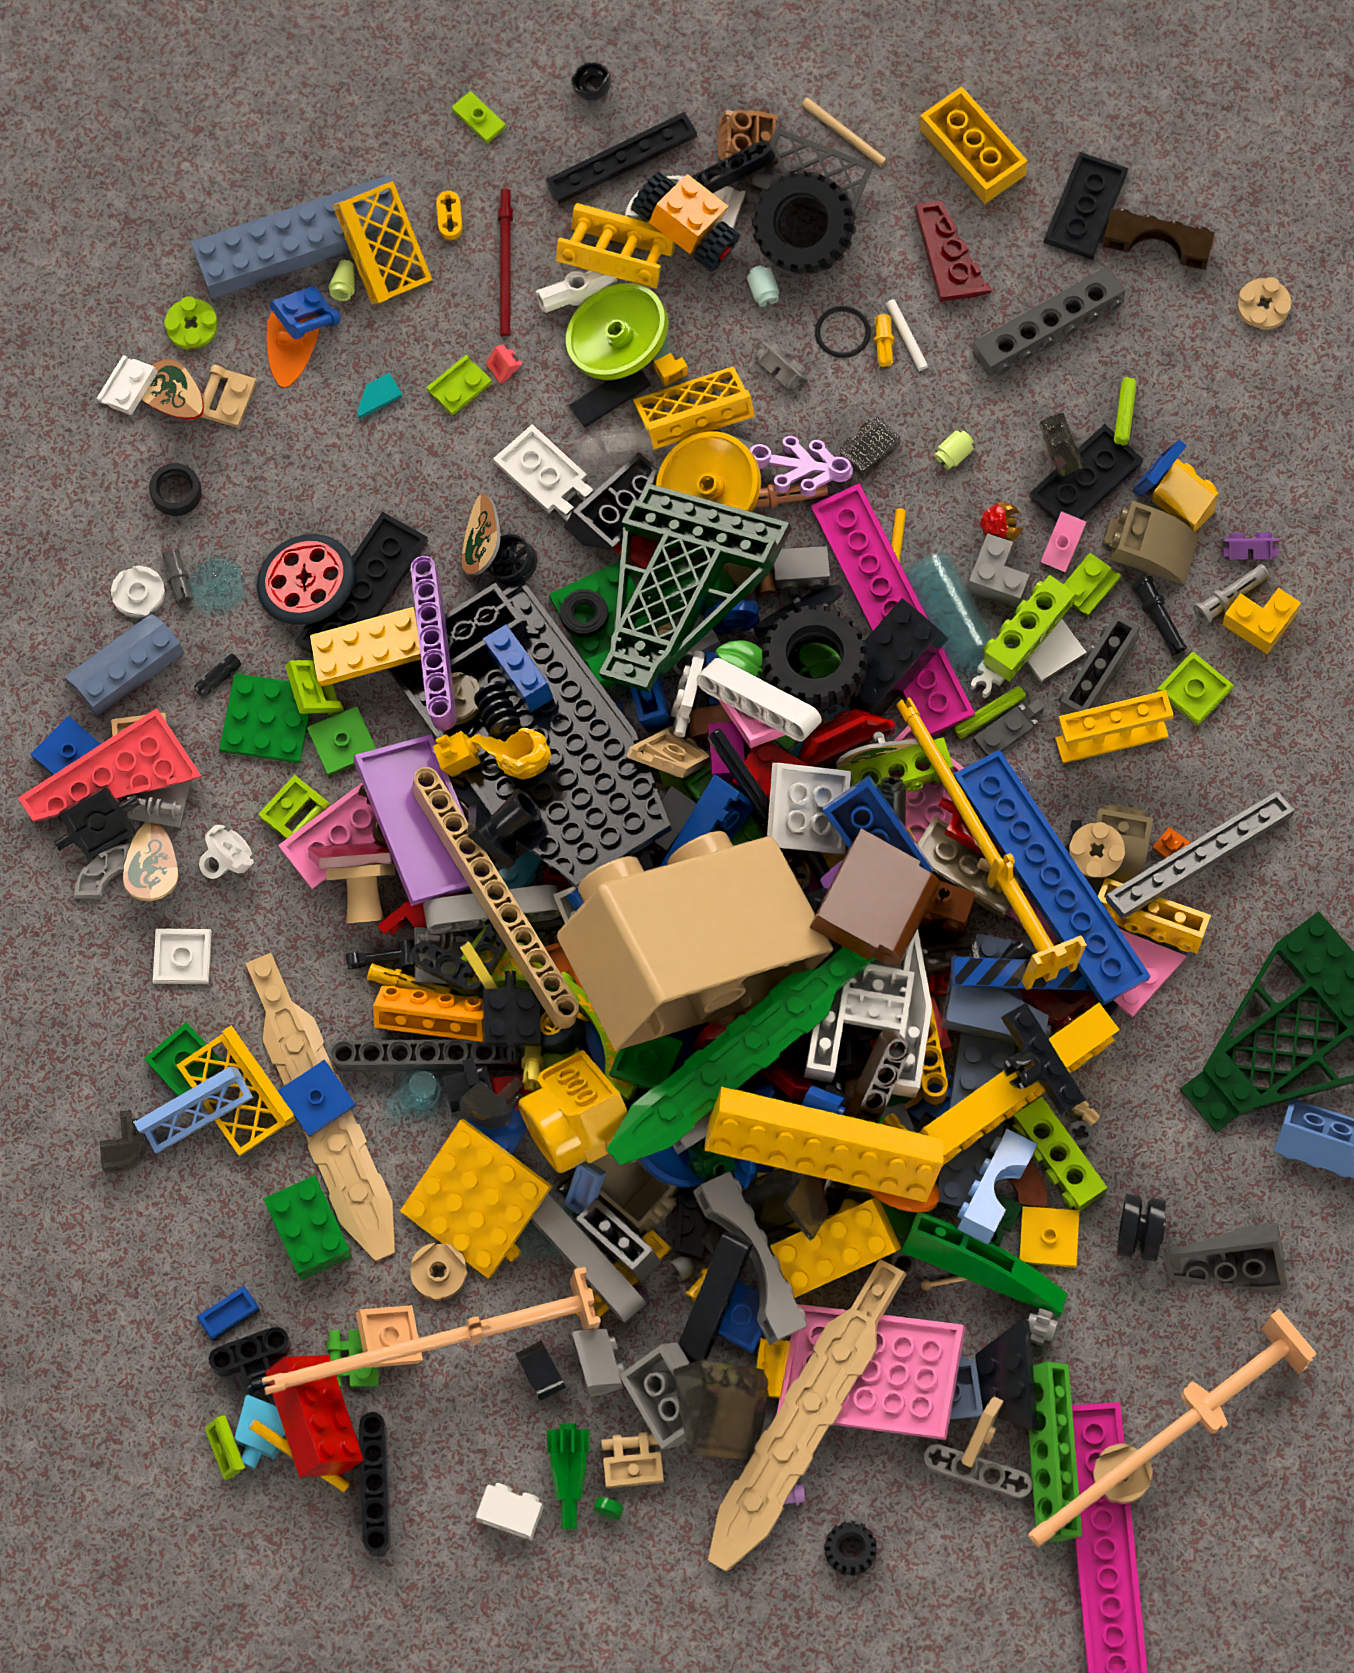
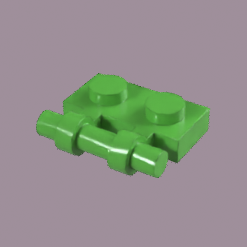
[326,1329,379,1388]

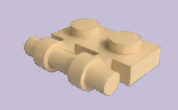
[601,1432,664,1489]

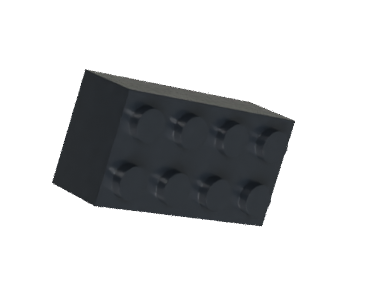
[850,598,948,717]

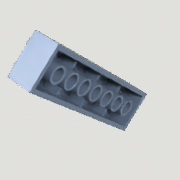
[191,174,406,299]

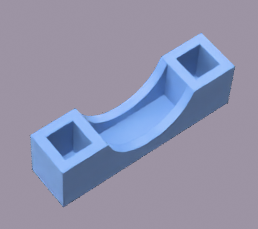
[957,1129,1037,1245]

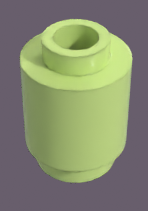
[934,430,974,470]

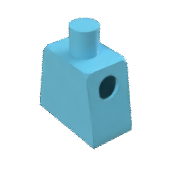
[235,1395,287,1469]

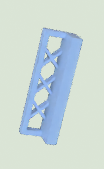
[134,1067,253,1153]

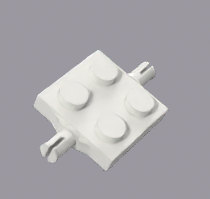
[670,651,705,737]

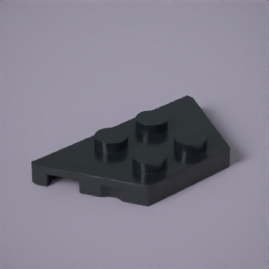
[975,1319,1038,1431]

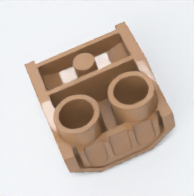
[718,110,778,165]

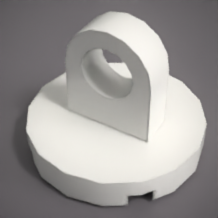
[199,825,253,879]

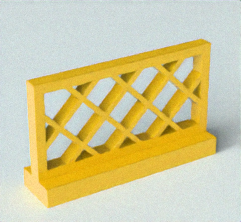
[332,181,432,304]
[633,366,755,450]
[176,1025,296,1157]

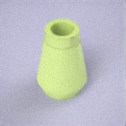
[328,260,355,301]

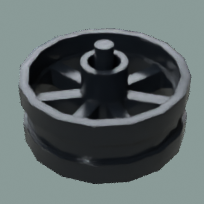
[487,534,538,586]

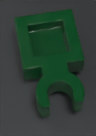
[994,1193,1023,1246]

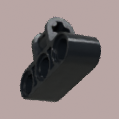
[208,1326,291,1395]

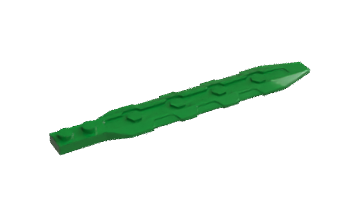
[606,947,876,1166]

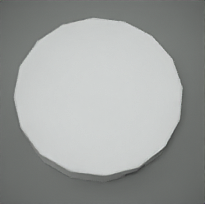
[111,566,165,618]

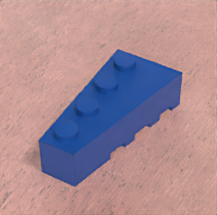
[660,774,755,867]

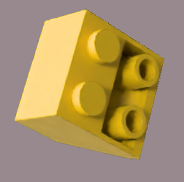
[1152,459,1219,532]

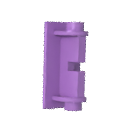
[1222,533,1279,560]

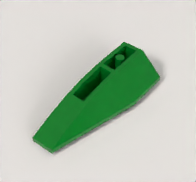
[901,1212,1067,1317]

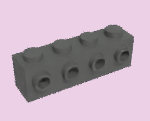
[1058,614,1140,715]

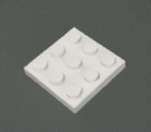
[767,763,851,855]

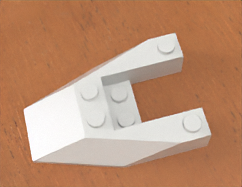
[804,929,932,1098]

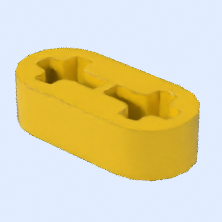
[436,191,463,240]

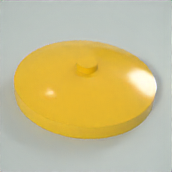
[656,431,761,512]

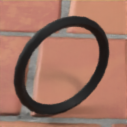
[815,306,871,358]

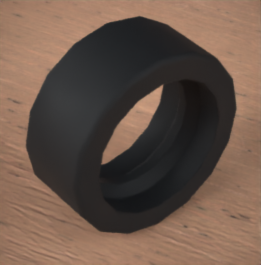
[149,463,202,516]

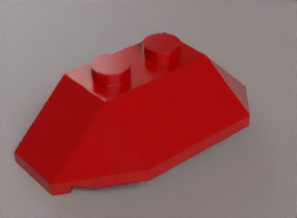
[798,709,895,768]

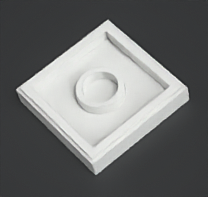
[1013,619,1087,683]
[153,929,212,984]

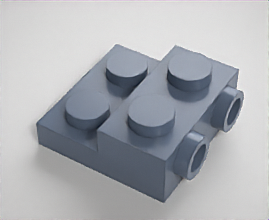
[949,1357,983,1422]

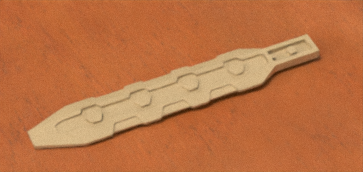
[245,953,395,1262]
[708,1259,906,1572]

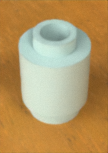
[747,265,780,307]

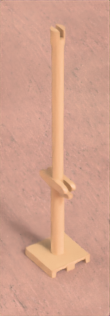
[262,1267,601,1395]
[1028,1309,1317,1547]

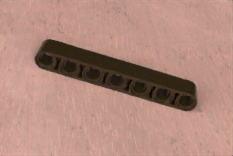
[809,1029,910,1216]

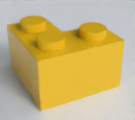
[1222,588,1301,655]

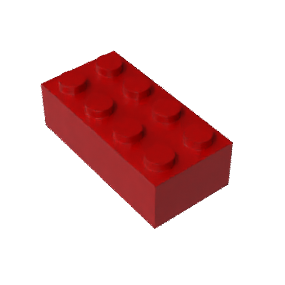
[265,1355,363,1478]

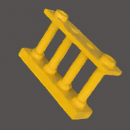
[555,203,675,289]
[1055,690,1174,764]

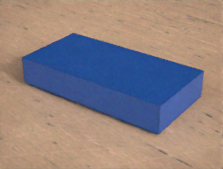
[196,1285,260,1341]

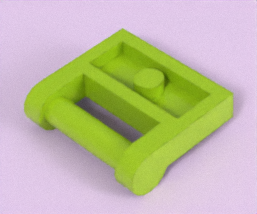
[285,660,344,716]
[258,775,331,840]

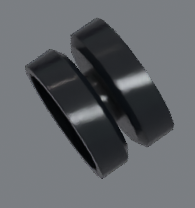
[1117,1193,1166,1262]

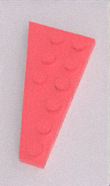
[18,708,202,822]

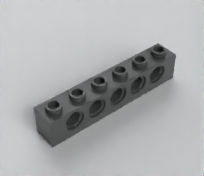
[973,266,1125,377]

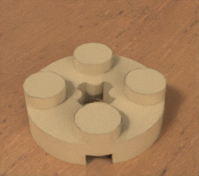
[1237,277,1291,330]
[1069,822,1125,879]
[410,1243,467,1301]
[1093,1444,1152,1504]

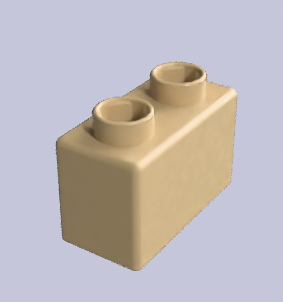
[557,831,833,1050]

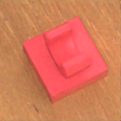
[486,344,522,383]

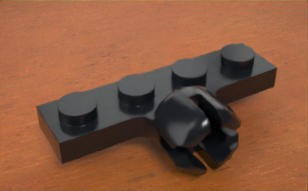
[1001,1003,1086,1115]

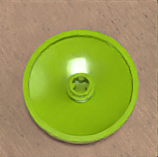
[566,283,668,380]

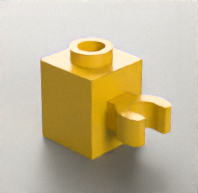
[433,731,481,778]

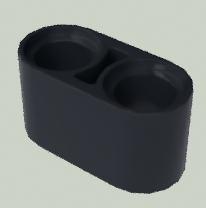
[515,1340,566,1401]

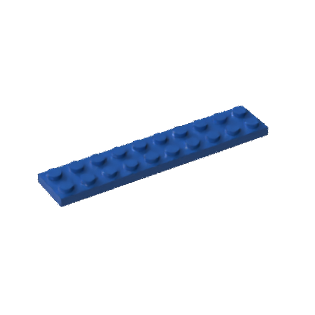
[953,750,1151,1006]

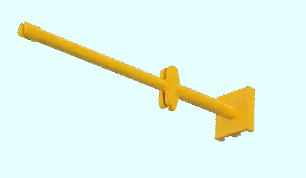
[896,698,1087,990]

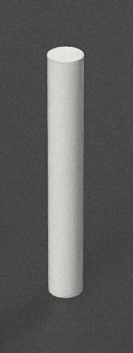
[885,299,928,371]

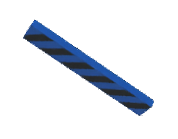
[951,957,1093,992]

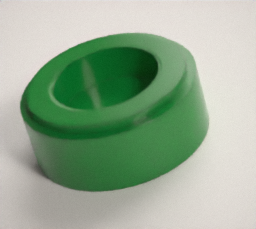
[593,1497,624,1520]

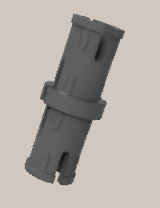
[162,549,193,604]

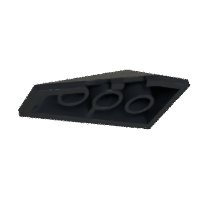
[564,452,659,550]

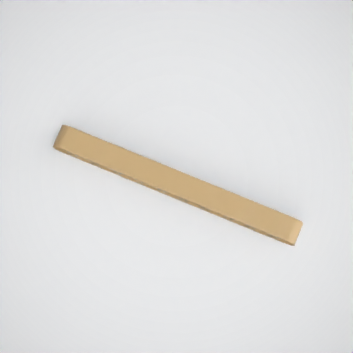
[412,767,579,1029]

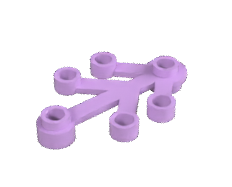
[750,436,853,497]

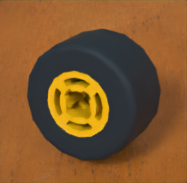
[540,1005,585,1054]

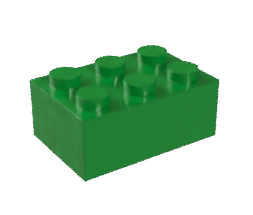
[263,1175,352,1281]

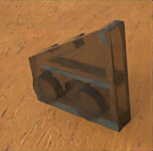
[918,926,979,976]

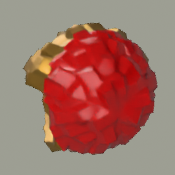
[980,502,1024,542]

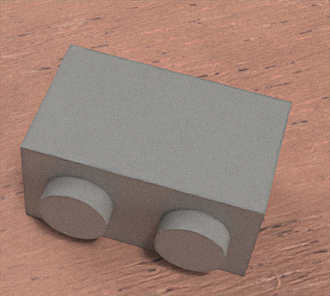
[774,546,830,592]

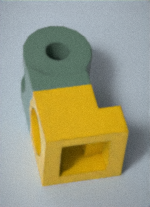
[650,339,688,387]

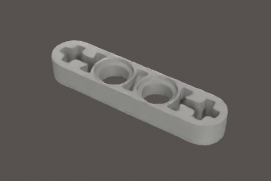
[923,1444,1033,1499]

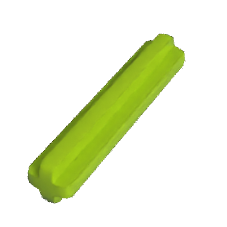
[1114,377,1137,446]
[953,686,1026,739]

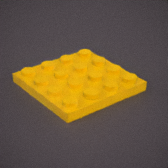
[400,1119,553,1279]

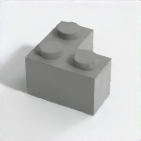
[968,533,1030,608]

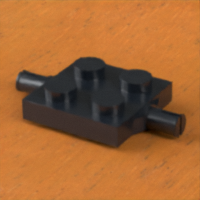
[54,785,141,860]
[482,970,541,1066]

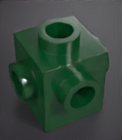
[688,1139,736,1182]

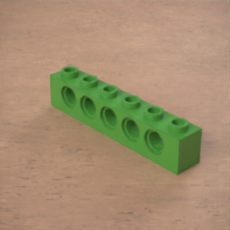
[1028,1362,1082,1542]

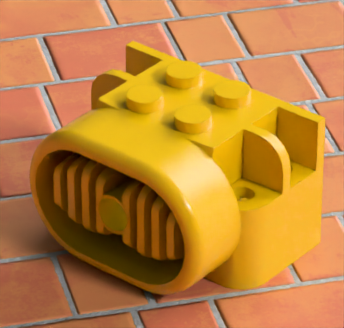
[518,1050,628,1173]

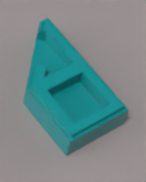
[357,373,403,419]

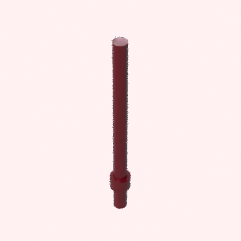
[498,188,513,336]

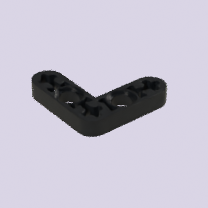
[411,919,509,994]

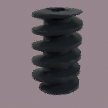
[474,681,523,742]

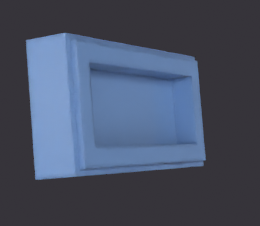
[564,1161,606,1215]

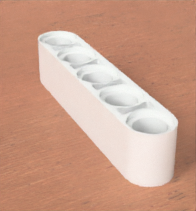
[696,658,822,741]

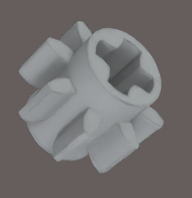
[1028,1308,1058,1346]

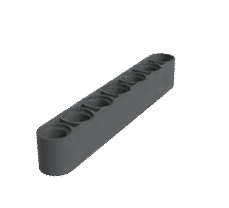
[331,1039,525,1072]

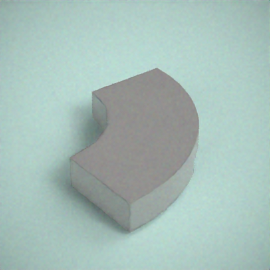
[74,844,130,899]

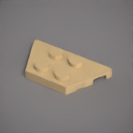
[626,725,710,778]

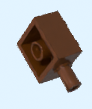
[918,881,976,940]

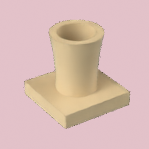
[326,864,396,923]

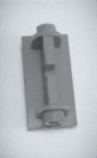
[755,341,808,391]

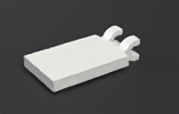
[493,425,594,521]

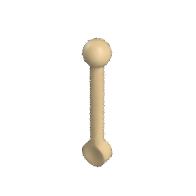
[921,1276,968,1291]

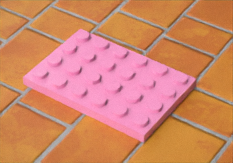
[776,1304,965,1440]

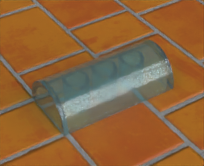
[904,552,992,668]

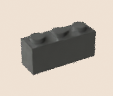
[576,1199,661,1283]

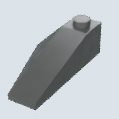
[1164,1223,1287,1292]

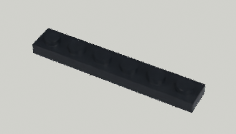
[546,111,697,205]

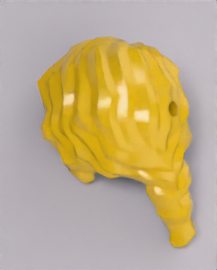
[471,728,551,779]

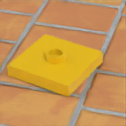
[1019,1206,1079,1268]

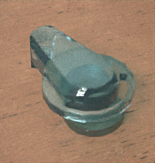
[384,1070,441,1116]

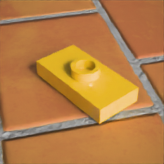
[753,1338,790,1399]

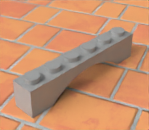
[693,1172,807,1345]

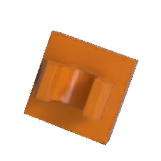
[1152,827,1191,859]

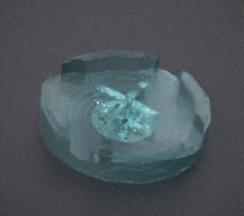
[190,557,245,610]

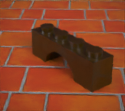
[1103,209,1215,270]

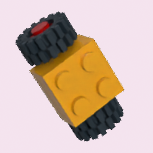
[630,171,740,272]

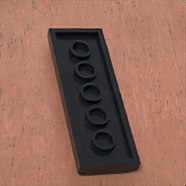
[295,512,428,654]

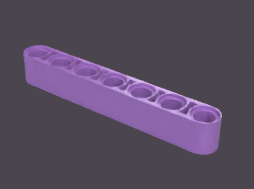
[411,556,457,731]

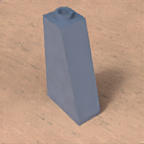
[940,973,1051,1044]

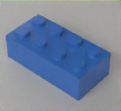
[823,775,933,872]

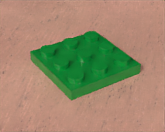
[549,560,657,664]
[219,673,310,763]

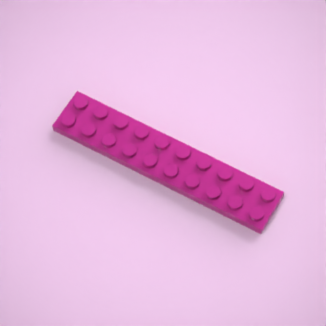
[811,483,975,737]
[1072,1402,1148,1673]

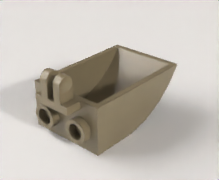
[1102,500,1199,585]
[1086,804,1154,894]
[592,1154,677,1235]

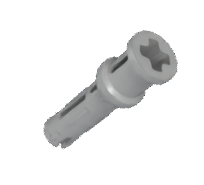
[1193,564,1270,625]

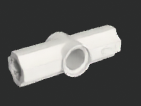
[536,271,618,313]

